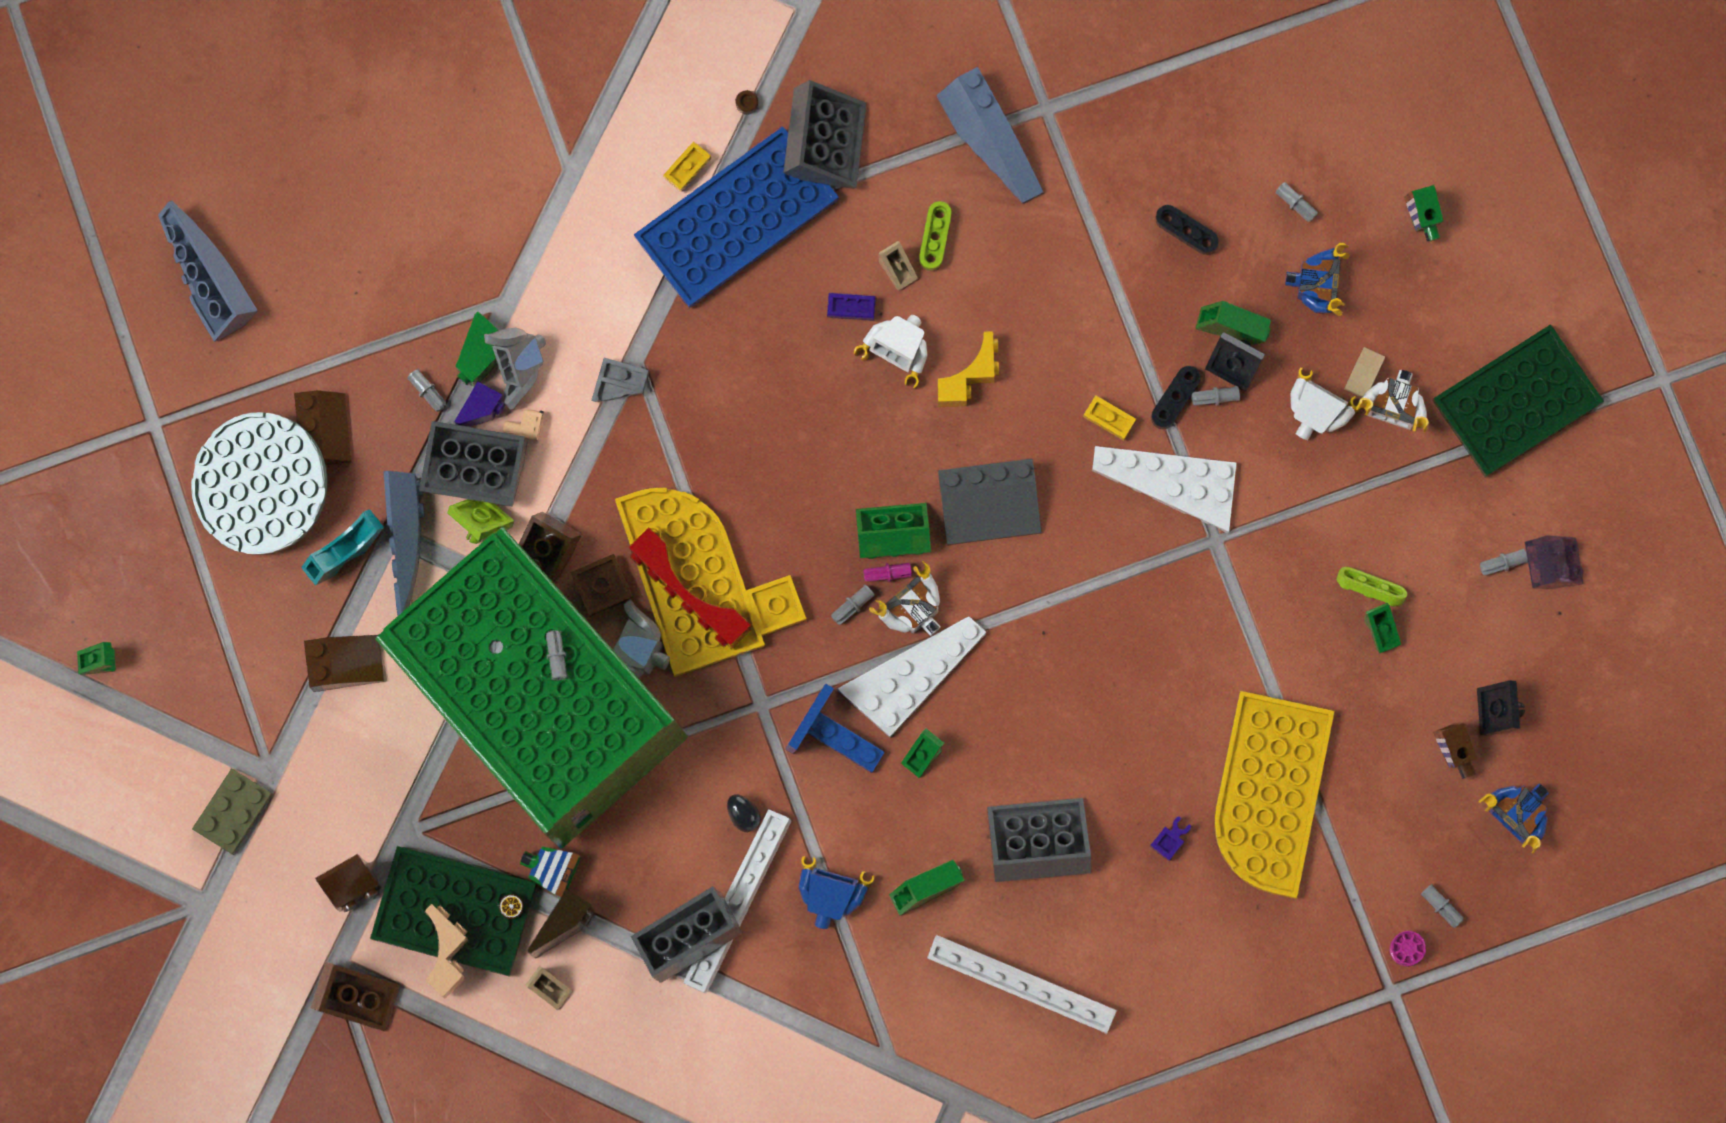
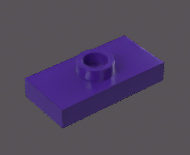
[827,293,876,321]

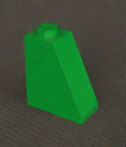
[1195,301,1271,345]
[455,311,499,387]
[889,859,965,916]

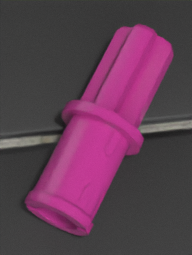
[863,562,911,582]

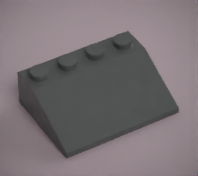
[783,80,866,189]
[419,421,528,507]
[938,458,1041,545]
[987,798,1091,882]

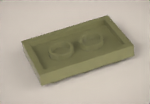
[192,768,273,855]

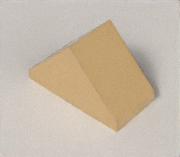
[879,241,918,291]
[1344,347,1385,398]
[525,966,572,1010]

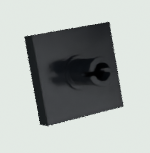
[1205,332,1265,391]
[1477,680,1525,736]

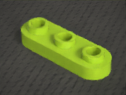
[920,201,951,271]
[1336,567,1407,607]

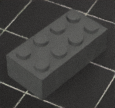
[631,886,743,983]

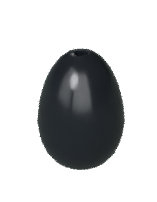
[727,794,761,833]

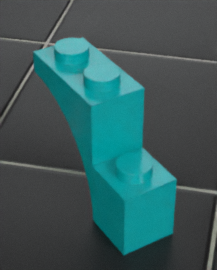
[301,509,384,586]

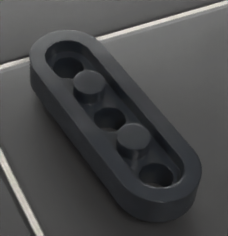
[1155,205,1219,255]
[1151,366,1200,429]

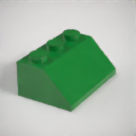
[856,503,931,559]

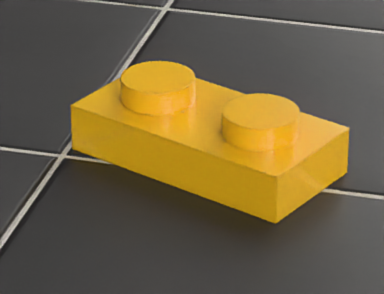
[663,141,711,192]
[1083,395,1136,441]

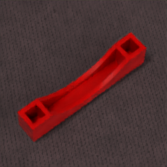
[629,527,752,650]

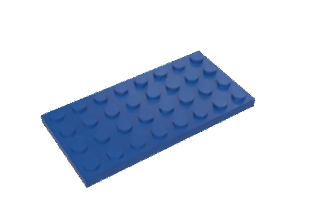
[633,126,839,309]

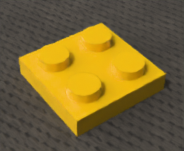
[746,575,807,636]

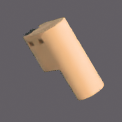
[503,409,544,441]

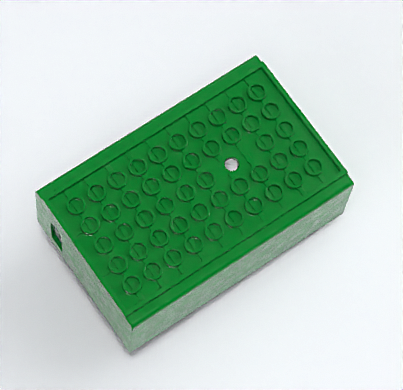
[375,527,688,849]

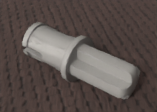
[1275,182,1318,222]
[407,369,446,412]
[1192,386,1240,406]
[1480,548,1528,576]
[831,585,875,625]
[546,631,568,681]
[1420,884,1464,928]

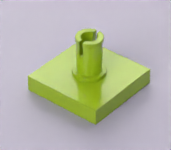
[447,499,514,544]

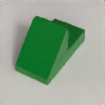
[1364,603,1402,653]
[77,642,116,675]
[901,728,945,778]

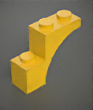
[938,331,999,407]

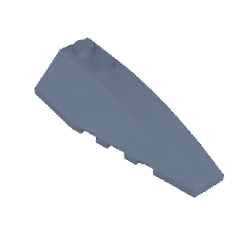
[937,67,1043,204]
[158,201,258,342]
[383,471,425,616]

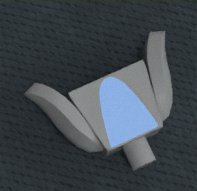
[484,327,546,410]
[613,599,670,678]

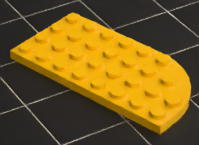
[615,488,765,677]
[1214,691,1334,899]

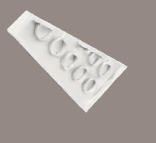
[1092,446,1236,533]
[837,616,986,738]

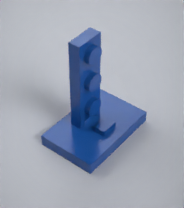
[785,684,884,773]

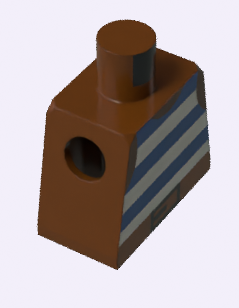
[1433,723,1477,779]

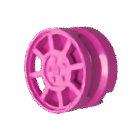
[1389,931,1426,967]

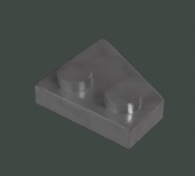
[591,357,650,402]

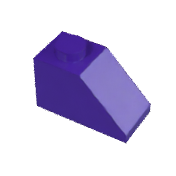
[454,381,505,427]

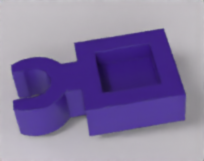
[1150,816,1191,861]

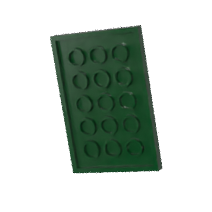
[1432,324,1604,478]
[370,846,537,977]

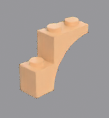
[425,904,469,999]

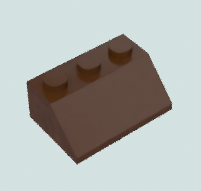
[294,390,351,465]

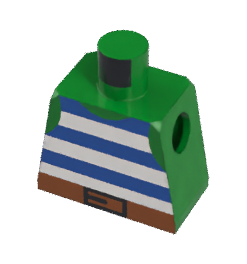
[1404,185,1443,242]
[520,847,581,899]

